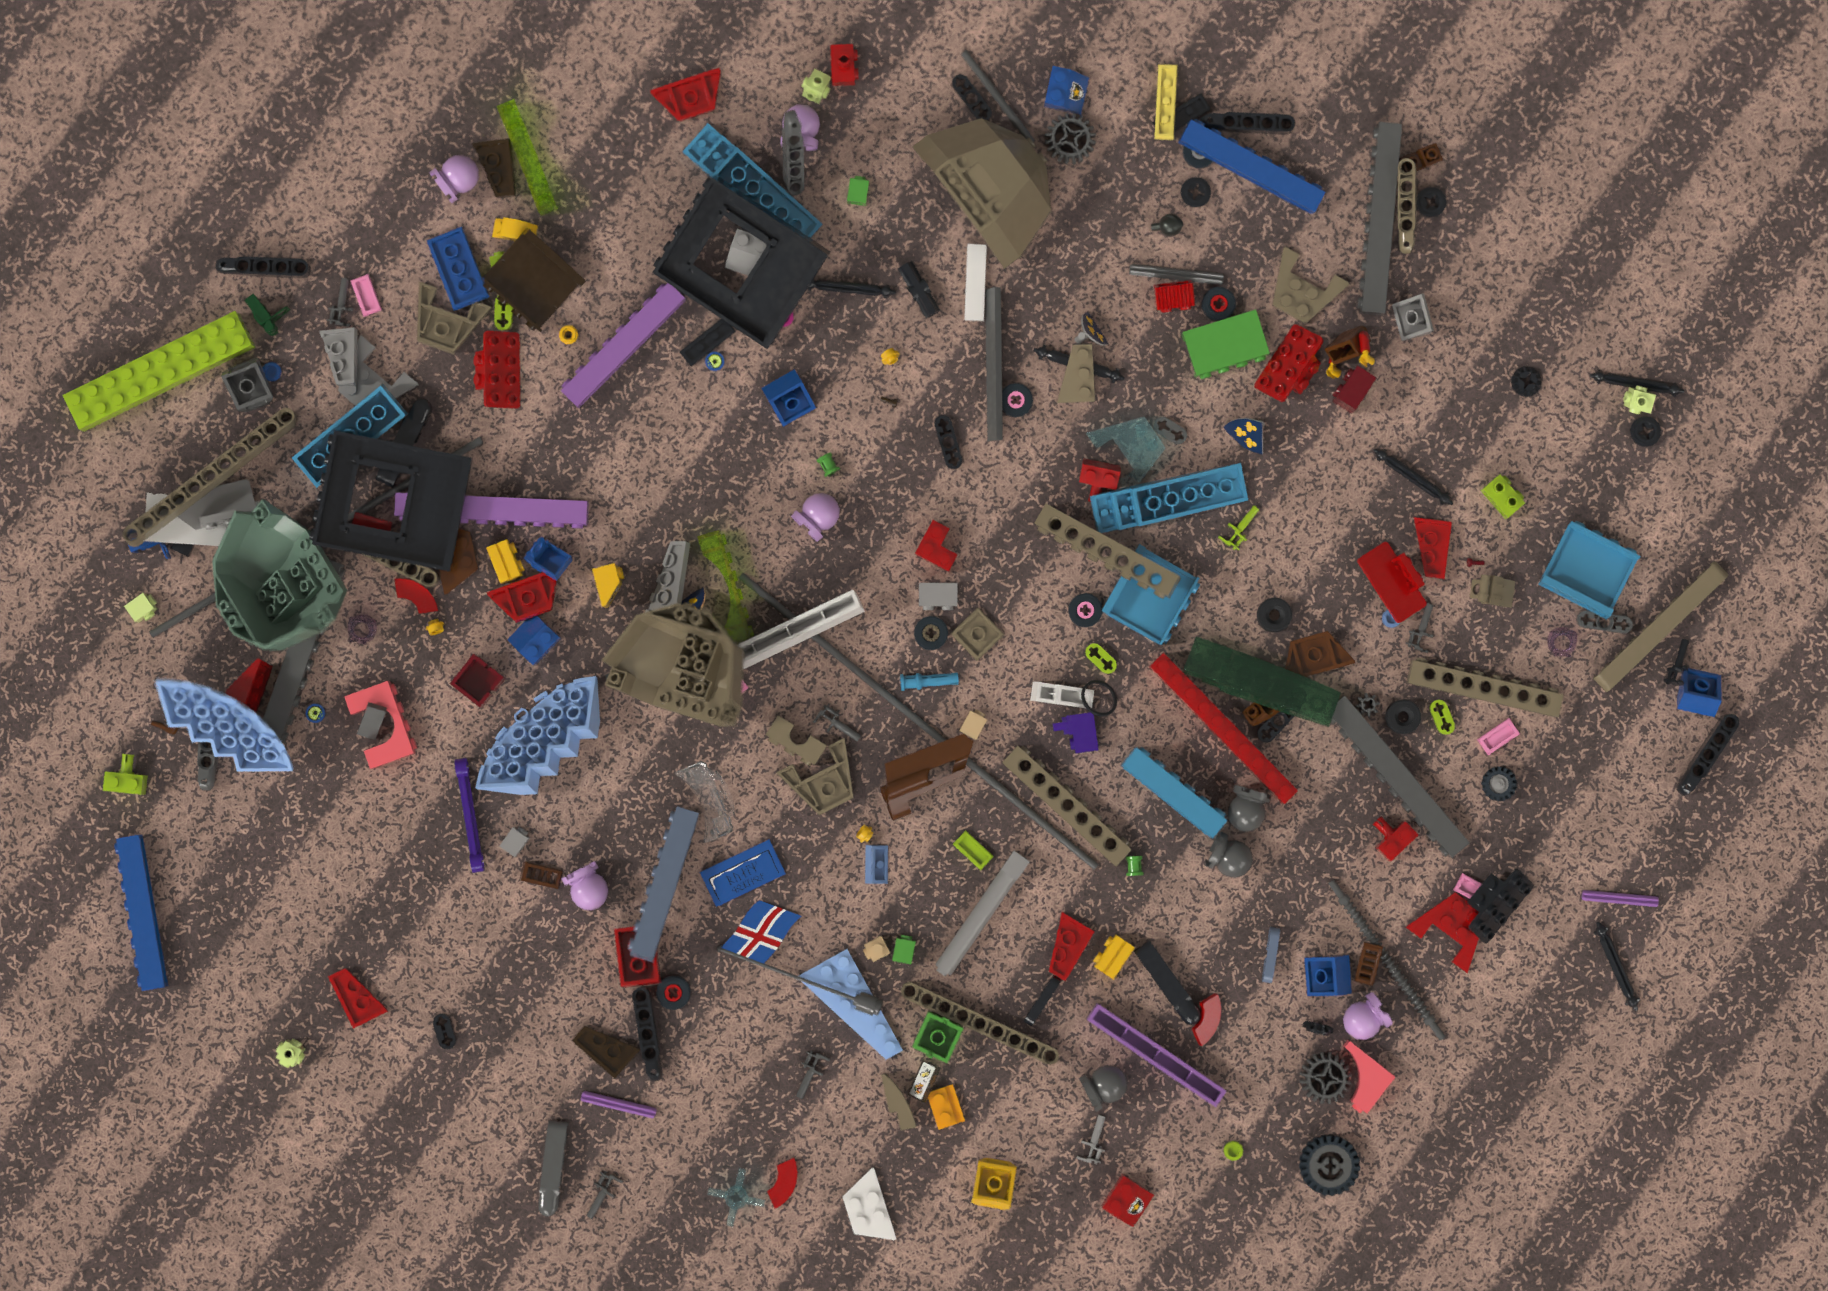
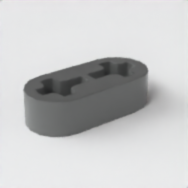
[1154,417,1187,445]

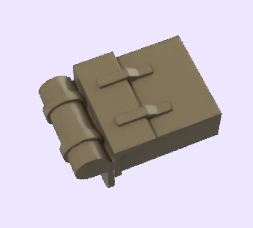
[1470,575,1515,608]

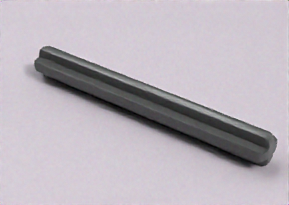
[1129,264,1224,285]

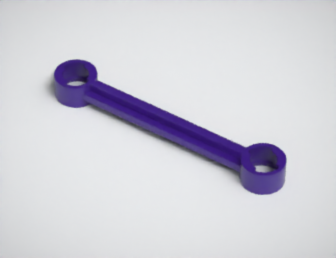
[454,758,485,873]

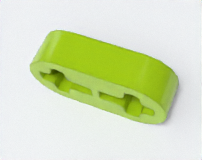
[494,298,513,331]
[1085,643,1117,674]
[1429,700,1455,735]

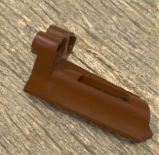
[880,734,974,821]

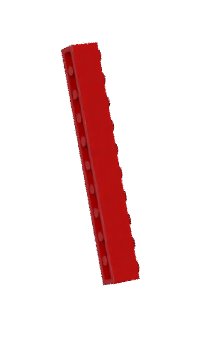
[1149,653,1298,804]

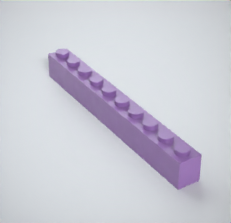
[394,493,589,529]

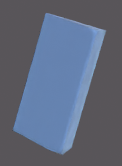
[865,845,888,884]

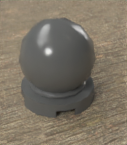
[1228,785,1272,832]
[1204,831,1253,878]
[1079,1065,1128,1112]

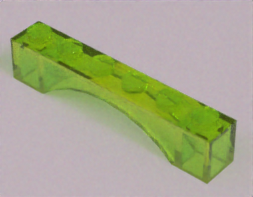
[497,99,558,216]
[697,530,755,644]

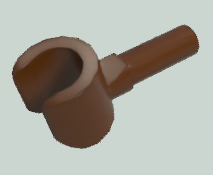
[151,721,179,734]

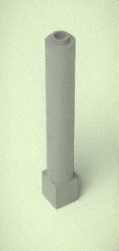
[935,850,1030,977]

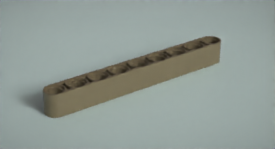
[1593,561,1729,692]
[901,982,1059,1065]

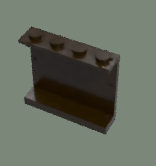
[481,228,586,332]

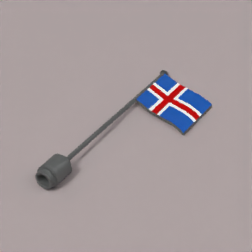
[717,900,883,1016]

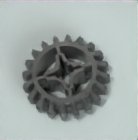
[1045,113,1096,165]
[1299,1052,1352,1104]

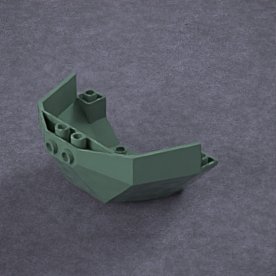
[212,500,347,651]

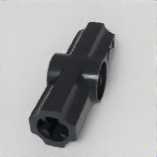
[898,261,940,319]

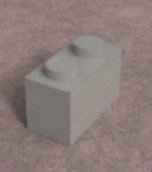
[919,583,957,610]

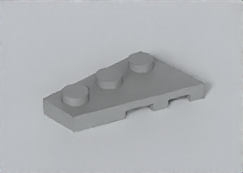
[319,327,358,387]

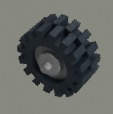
[1481,766,1517,801]

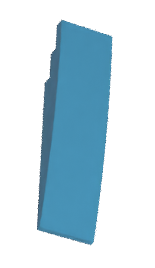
[683,123,823,238]
[1090,463,1248,533]

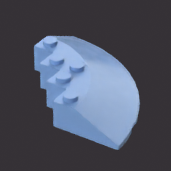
[476,676,600,795]
[155,679,294,772]

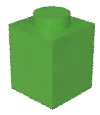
[847,176,869,206]
[892,935,916,964]

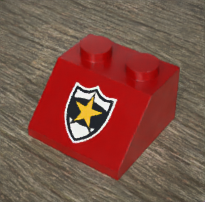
[1101,1173,1154,1227]

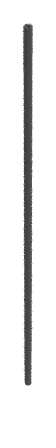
[738,573,1099,870]

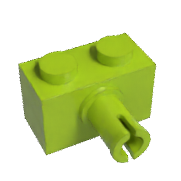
[103,754,148,795]

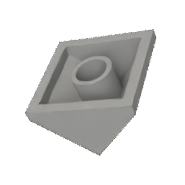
[1392,294,1434,341]

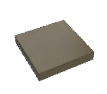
[951,607,1005,661]

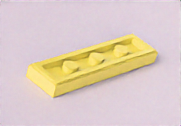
[1155,65,1178,140]

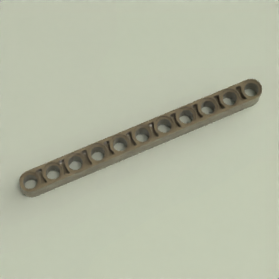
[123,408,297,547]

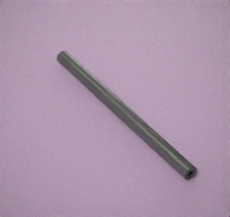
[961,50,1035,143]

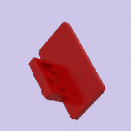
[1254,324,1324,402]
[473,331,520,409]
[1357,542,1427,623]

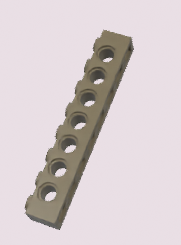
[1034,504,1181,599]
[1406,658,1564,717]
[1002,746,1132,867]

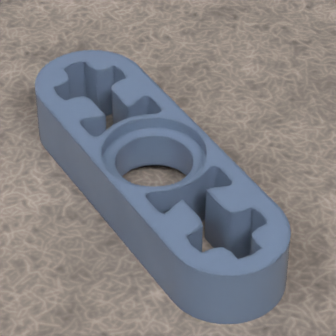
[1262,927,1280,983]

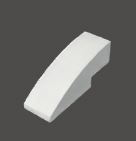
[1030,682,1094,708]

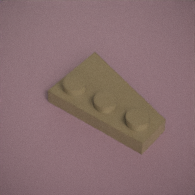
[1057,343,1095,403]

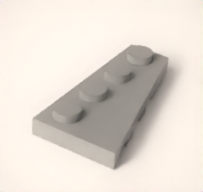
[645,541,690,613]

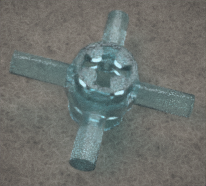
[707,1168,765,1227]

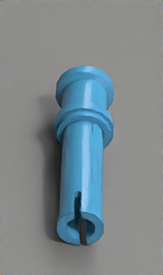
[900,672,959,691]

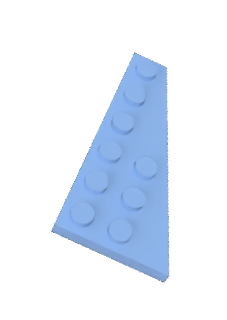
[799,949,903,1059]

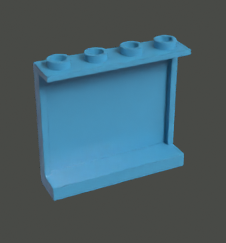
[1538,521,1641,620]
[1102,544,1200,646]

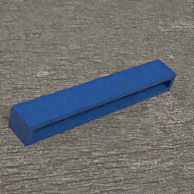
[1178,119,1325,214]
[114,834,168,991]

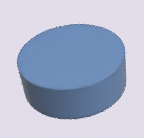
[1382,609,1400,628]

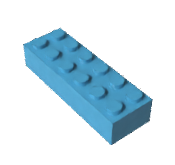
[292,384,408,488]
[1120,747,1227,838]

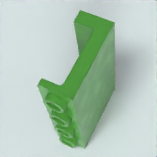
[1182,310,1270,379]

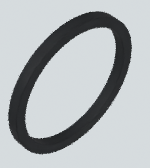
[1081,680,1117,716]

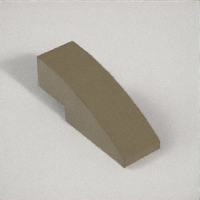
[881,1073,916,1130]

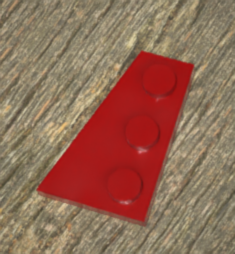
[1414,517,1452,579]
[1049,912,1095,981]
[328,968,388,1029]

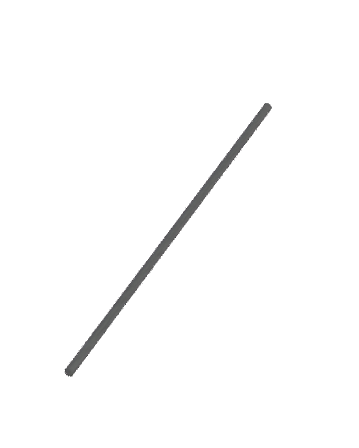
[149,436,483,638]

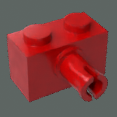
[830,44,859,86]
[1079,458,1121,502]
[1373,816,1419,862]

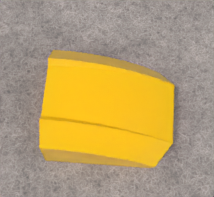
[971,1158,1017,1210]

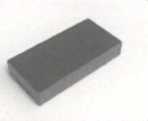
[357,702,387,740]

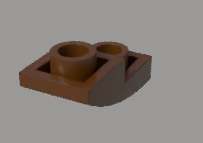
[1399,143,1443,173]
[1242,691,1287,726]

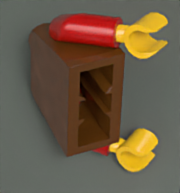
[1324,326,1375,379]

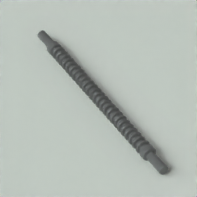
[1328,879,1446,1041]

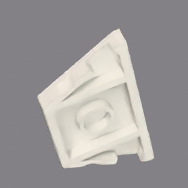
[843,1168,896,1240]

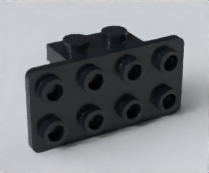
[1467,868,1534,944]

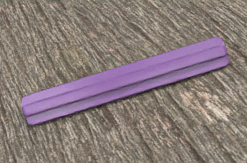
[1582,890,1659,907]
[581,1091,656,1118]

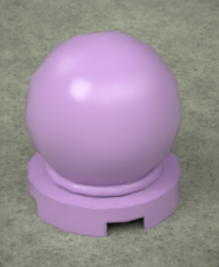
[780,104,820,151]
[429,155,479,203]
[791,493,840,542]
[561,861,608,910]
[1343,992,1393,1040]

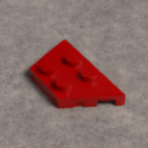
[650,67,721,122]
[487,572,557,623]

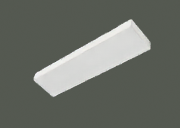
[965,244,987,321]

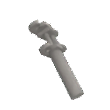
[1076,1115,1106,1164]

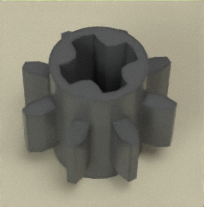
[1355,693,1380,717]

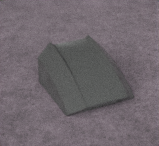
[221,358,273,412]

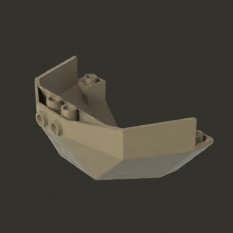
[912,118,1051,269]
[601,603,744,727]

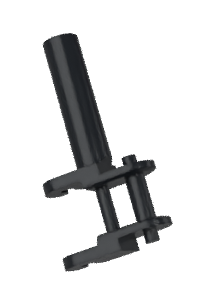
[1663,639,1689,686]

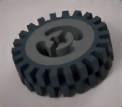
[1299,1134,1361,1196]

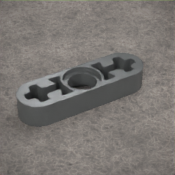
[1576,611,1633,634]

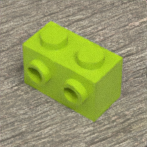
[1480,474,1525,519]

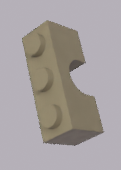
[766,716,827,766]

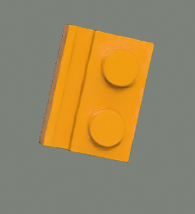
[927,1084,965,1130]

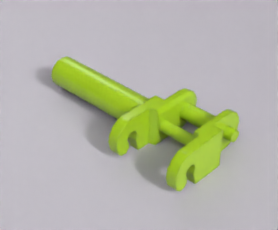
[1218,505,1259,551]

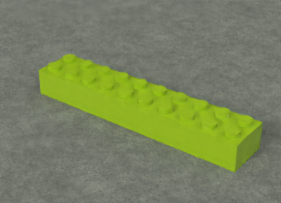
[62,311,256,432]

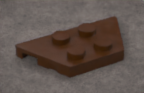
[439,529,478,595]
[1283,631,1355,683]

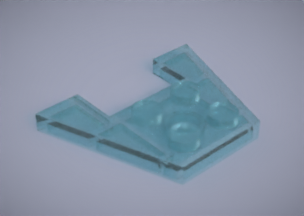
[1086,417,1166,488]

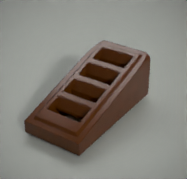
[519,862,562,889]
[1354,942,1383,986]

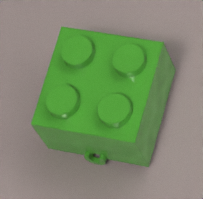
[912,1010,963,1063]

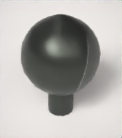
[1151,214,1183,237]

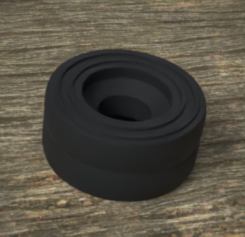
[1257,598,1292,632]
[1385,699,1421,734]

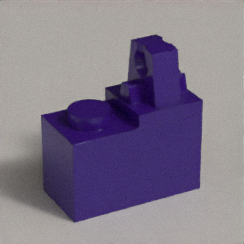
[1052,712,1099,754]

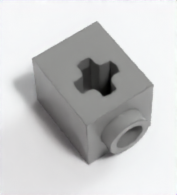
[499,826,530,857]

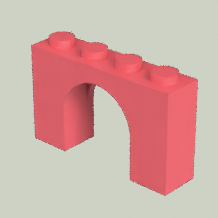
[344,681,417,769]

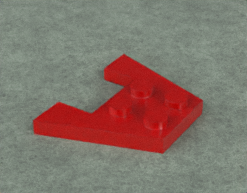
[1405,892,1479,973]

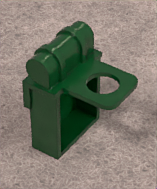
[244,294,290,336]

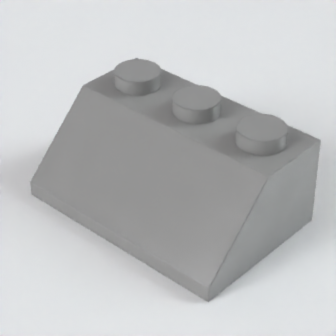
[725,229,771,276]

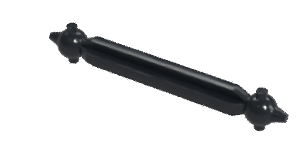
[808,279,896,299]
[1033,344,1125,384]
[1589,370,1684,397]
[1373,449,1453,505]
[1594,922,1641,1011]

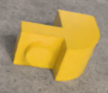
[492,217,538,241]

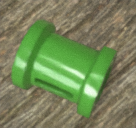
[817,452,840,477]
[1126,856,1144,876]

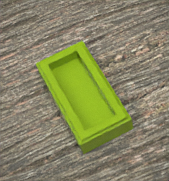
[953,830,994,870]

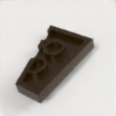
[472,138,516,198]
[572,1026,641,1079]

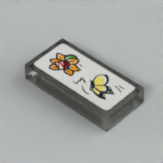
[908,1060,941,1103]

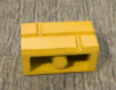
[486,539,525,584]
[1093,934,1135,980]

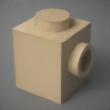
[863,935,890,962]

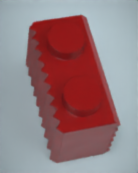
[1153,280,1195,312]

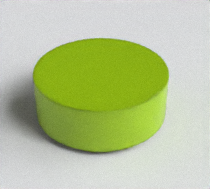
[1223,1141,1243,1161]

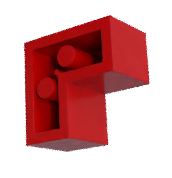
[915,520,958,573]

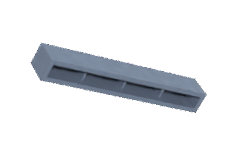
[628,807,699,962]

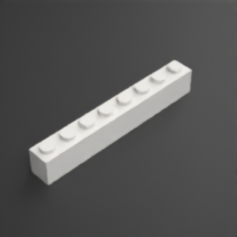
[738,590,865,669]

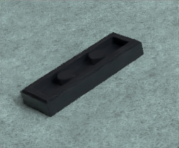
[1152,93,1211,132]
[679,319,736,367]

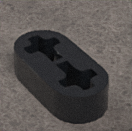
[433,1013,457,1049]

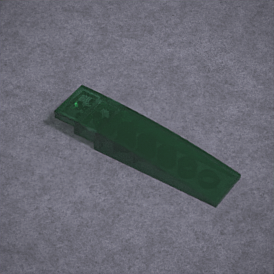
[1183,637,1341,727]

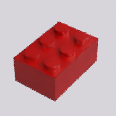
[614,926,661,988]

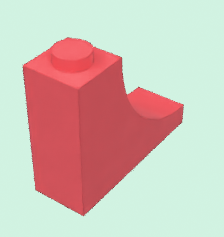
[1343,1040,1395,1113]

